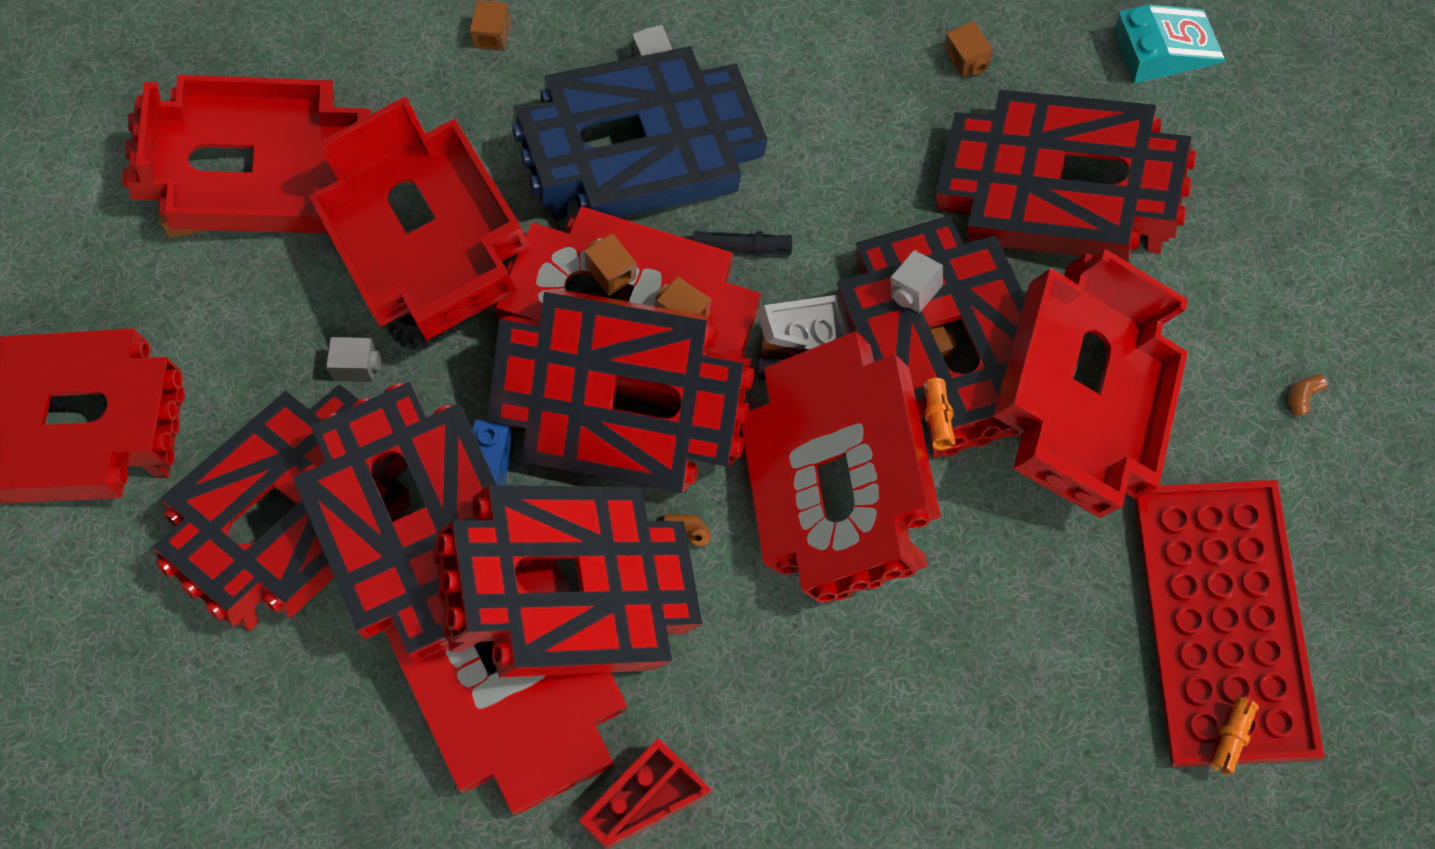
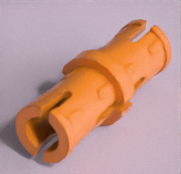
[923,378,955,450]
[1210,697,1259,776]

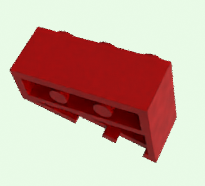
[579,738,712,849]

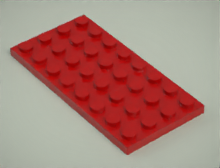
[1135,480,1325,767]

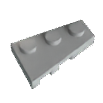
[756,294,852,351]

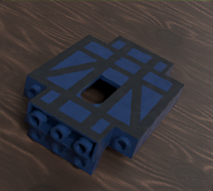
[511,46,768,221]

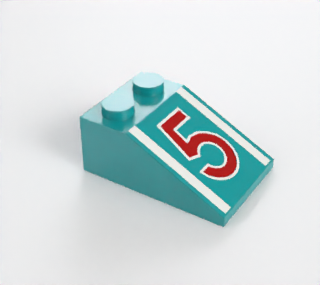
[1114,5,1225,83]

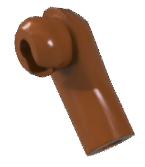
[1287,373,1327,416]
[664,514,711,547]

